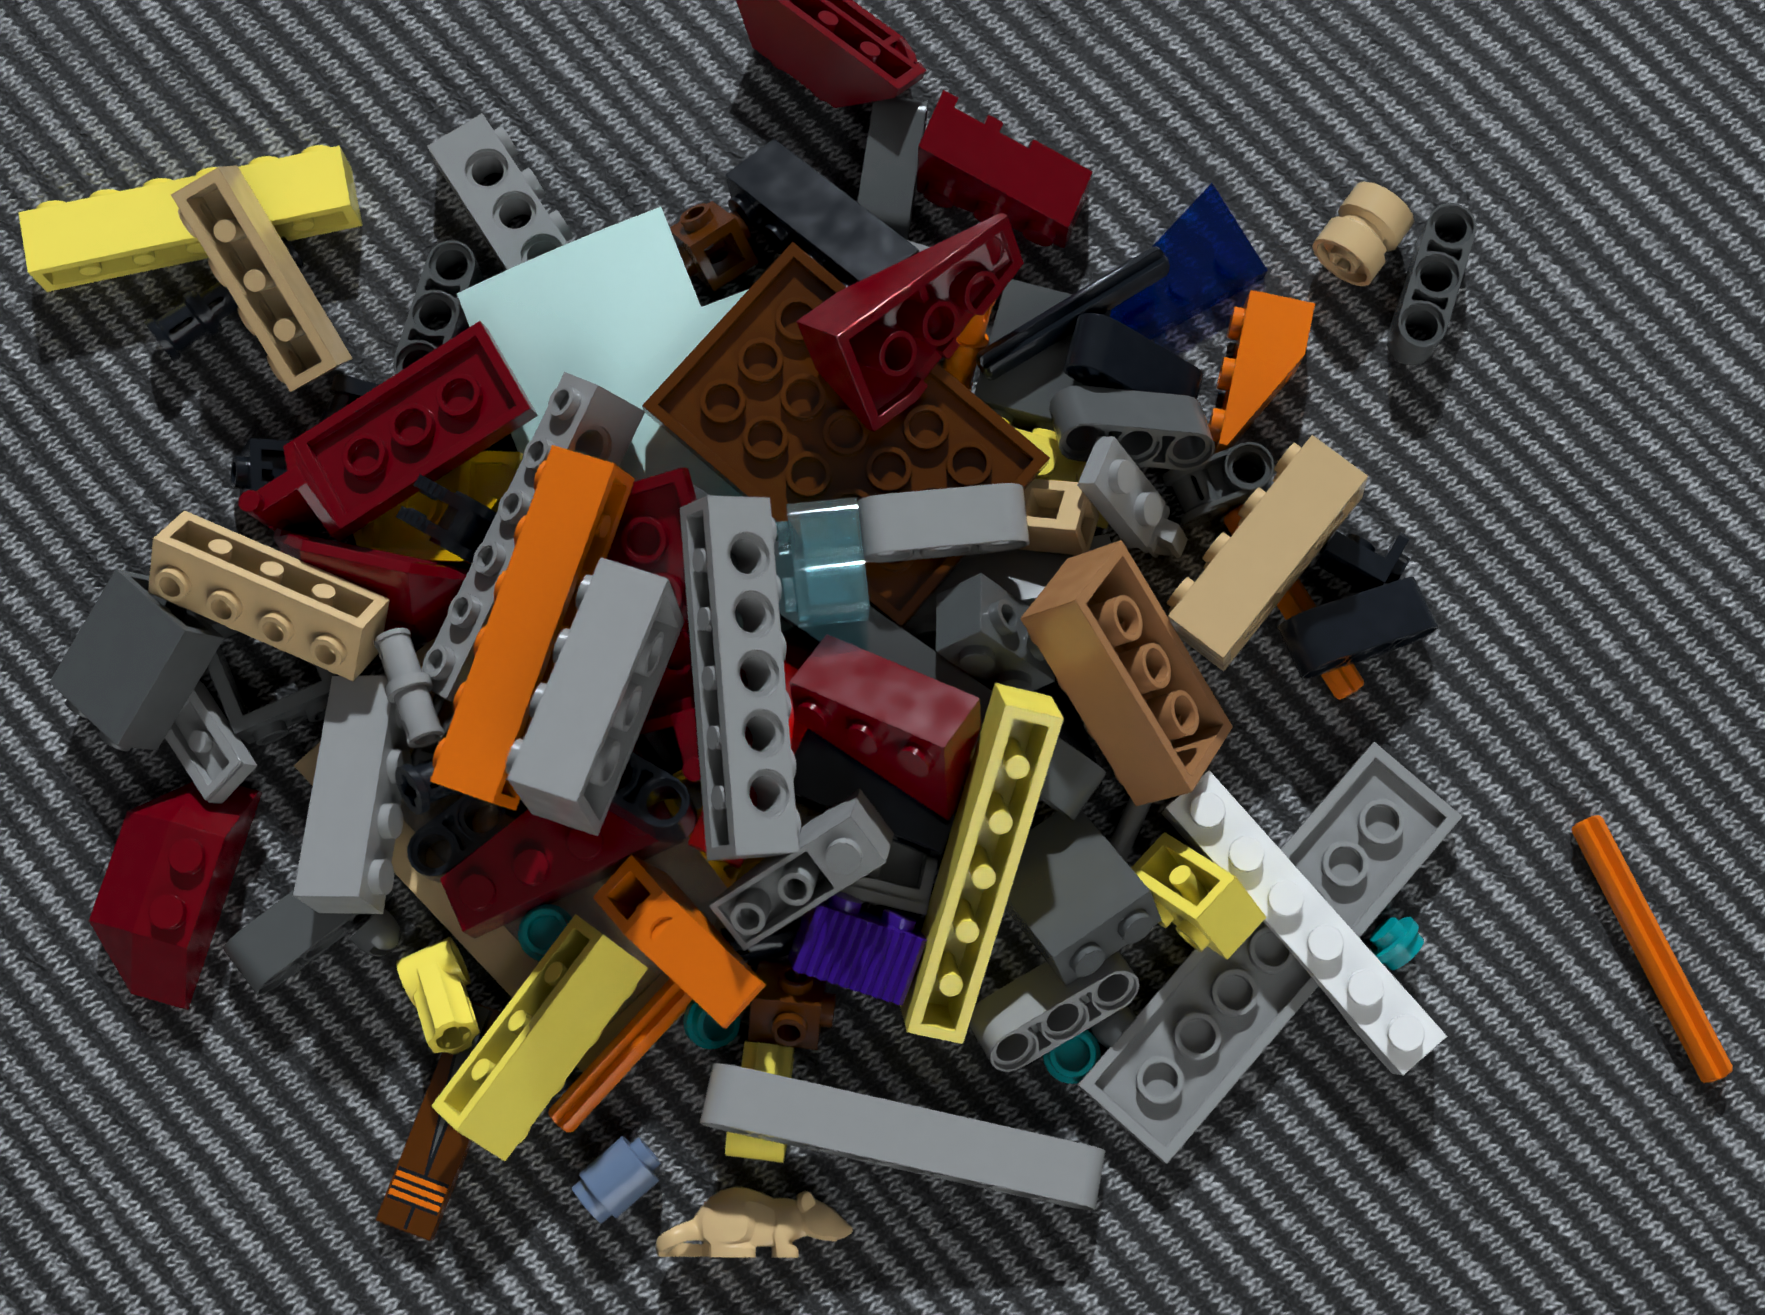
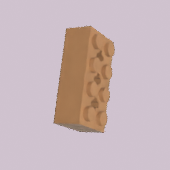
[1020,540,1233,806]

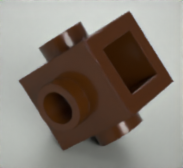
[670,201,759,291]
[748,959,836,1050]

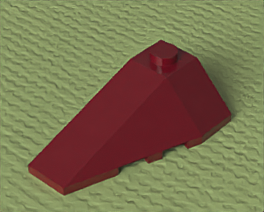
[796,213,1024,432]

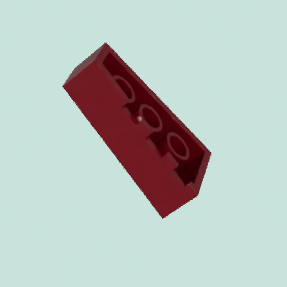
[440,740,684,939]

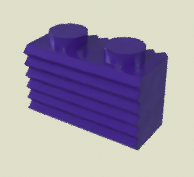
[788,892,927,1006]

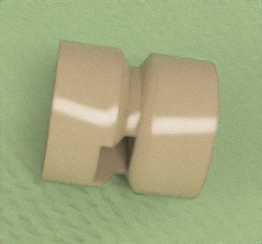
[1312,182,1414,286]

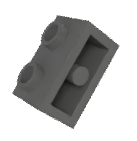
[936,573,1055,692]

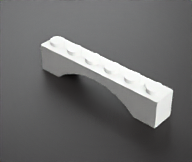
[1162,770,1447,1075]

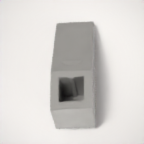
[709,789,894,951]

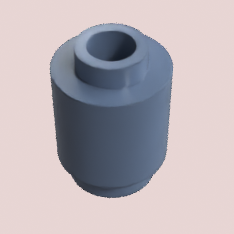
[572,1136,661,1224]

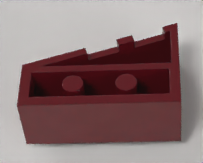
[917,90,1092,249]
[789,634,981,820]

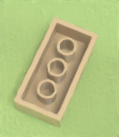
[1167,435,1368,672]

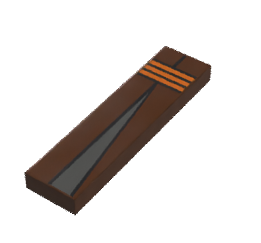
[376,1000,501,1241]

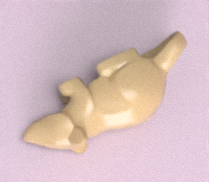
[656,1187,853,1258]

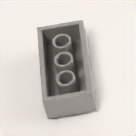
[506,557,684,836]

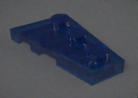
[1110,183,1268,340]

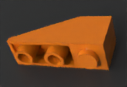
[1208,290,1315,454]
[592,854,766,1029]

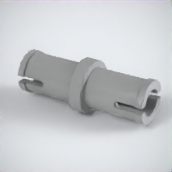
[373,628,445,748]

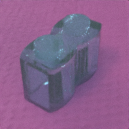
[776,497,870,628]

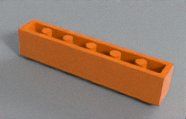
[430,445,635,811]

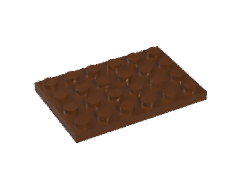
[642,242,1050,628]

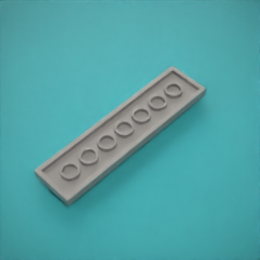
[1076,742,1463,1164]

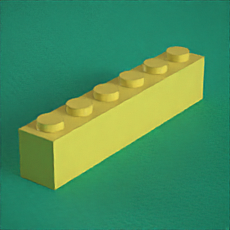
[18,145,362,292]
[900,683,1064,1044]

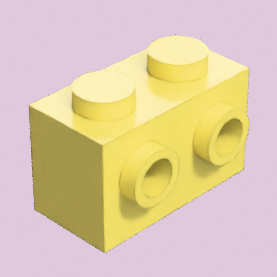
[1131,832,1266,960]

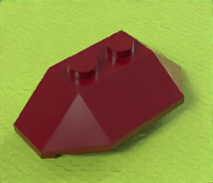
[736,0,926,108]
[273,528,469,641]
[89,782,262,1010]

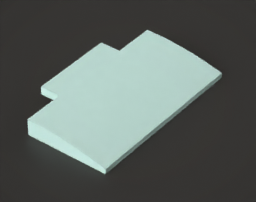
[457,207,801,637]

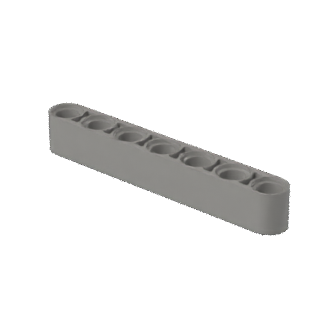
[700,1063,1105,1210]

